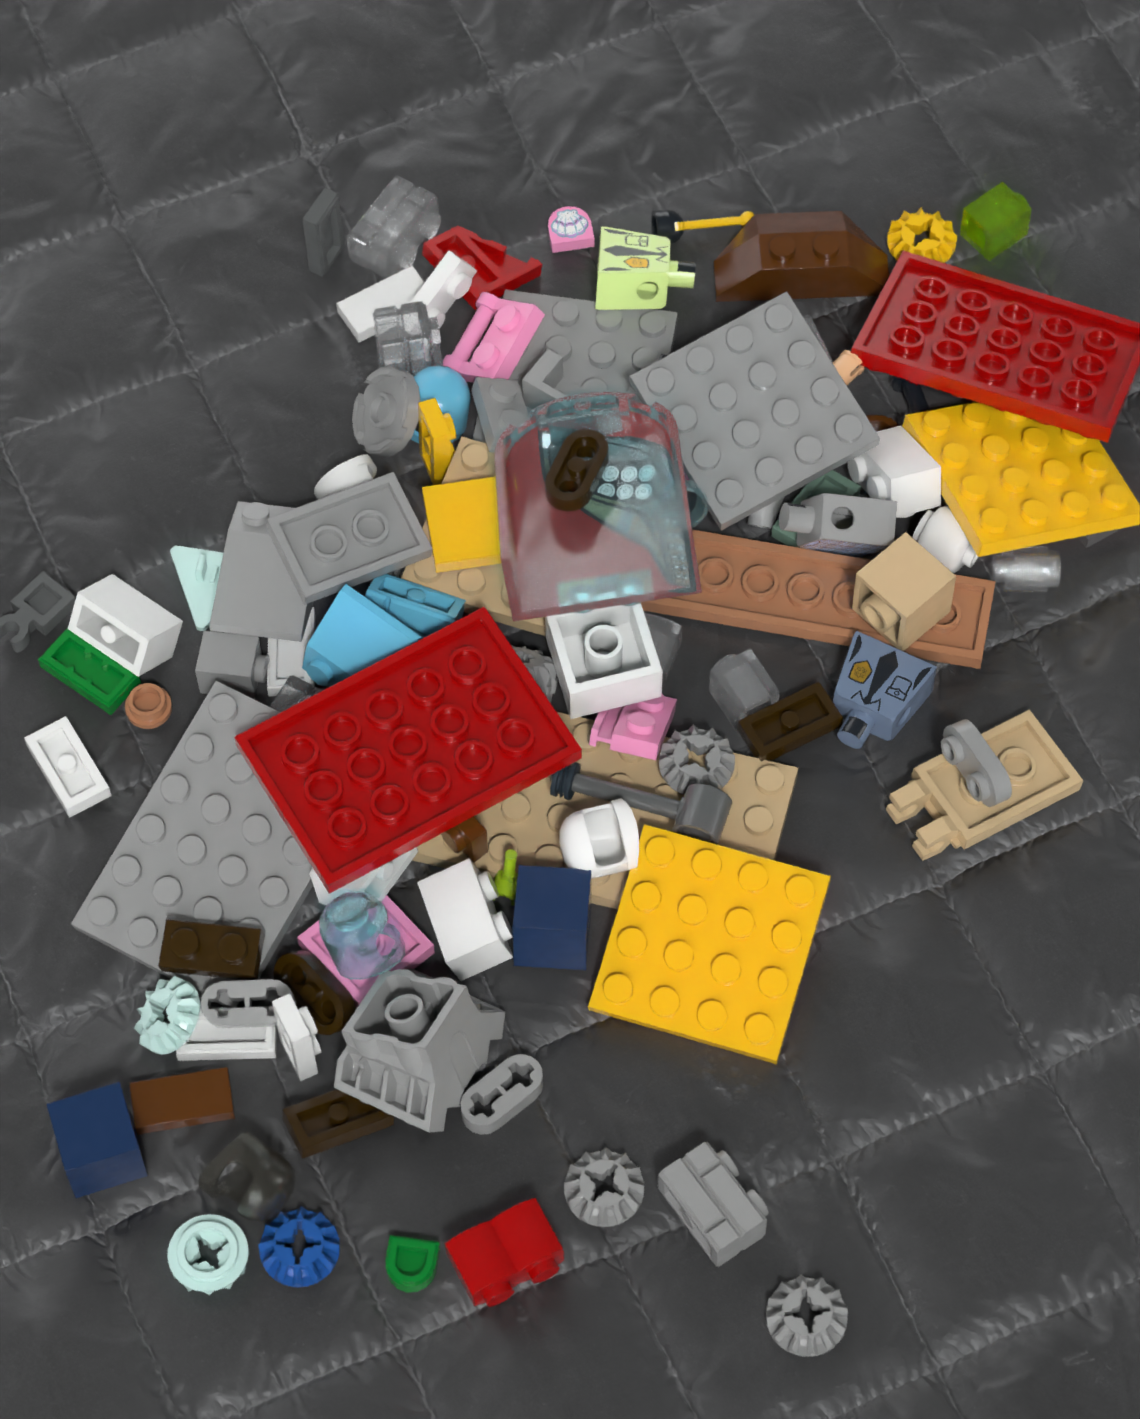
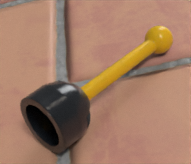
[651,210,755,244]

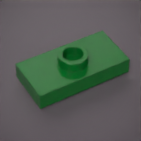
[38,628,141,715]

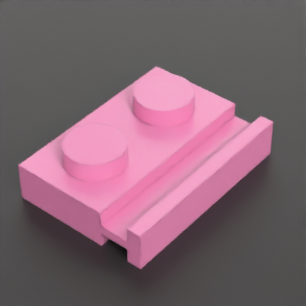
[589,694,677,760]

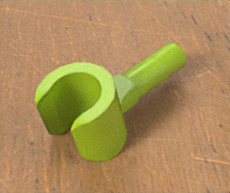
[493,849,518,906]

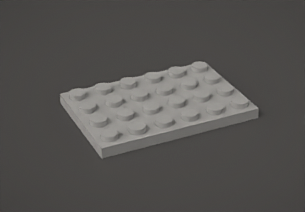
[71,681,313,1008]

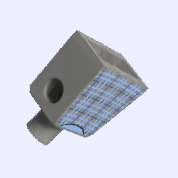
[779,493,897,558]

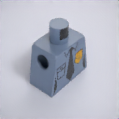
[833,630,937,749]

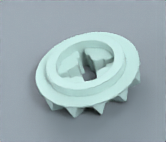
[134,976,200,1055]
[167,1214,250,1296]

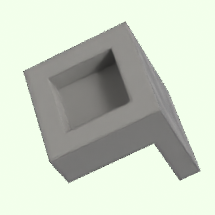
[522,348,591,418]

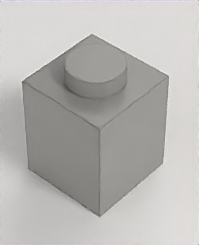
[195,630,269,699]

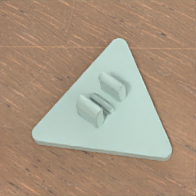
[170,545,223,631]

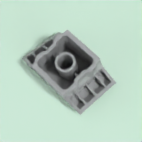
[334,969,505,1132]

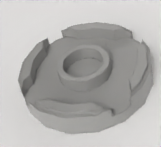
[352,366,421,457]

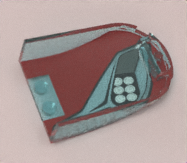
[494,392,702,622]

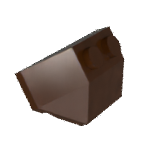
[714,211,889,302]

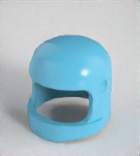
[411,365,471,443]

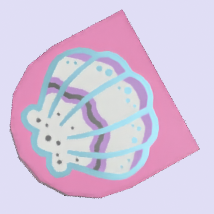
[548,206,595,253]

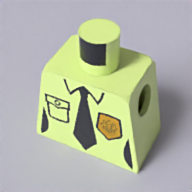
[595,226,696,310]

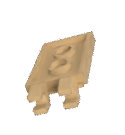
[886,709,1083,861]

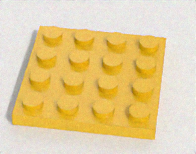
[902,402,1140,557]
[588,824,831,1064]

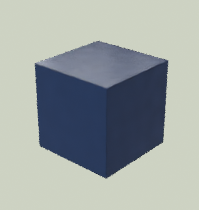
[513,865,592,970]
[46,1082,148,1198]

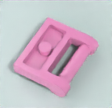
[440,292,545,383]

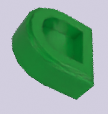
[386,1235,440,1292]

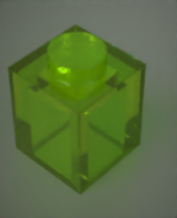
[960,182,1032,261]

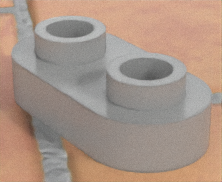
[941,719,1012,807]

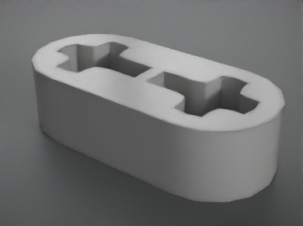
[200,979,296,1028]
[460,1054,543,1135]

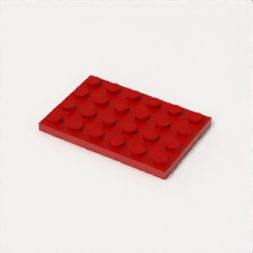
[851,251,1140,443]
[235,606,582,894]

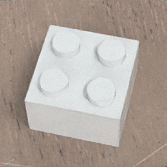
[545,590,663,719]

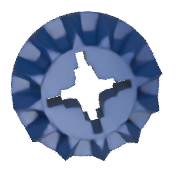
[258,1206,340,1287]

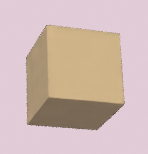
[852,532,956,651]

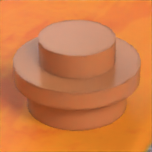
[125,683,172,729]

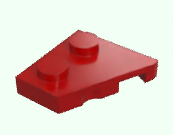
[422,226,542,310]

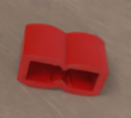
[445,1198,564,1307]

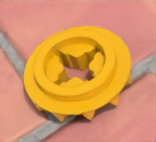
[887,207,957,263]

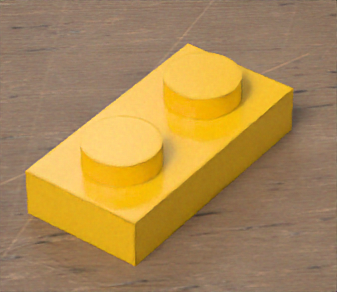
[418,398,456,485]

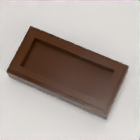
[129,1067,235,1135]

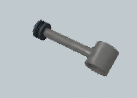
[550,762,732,845]

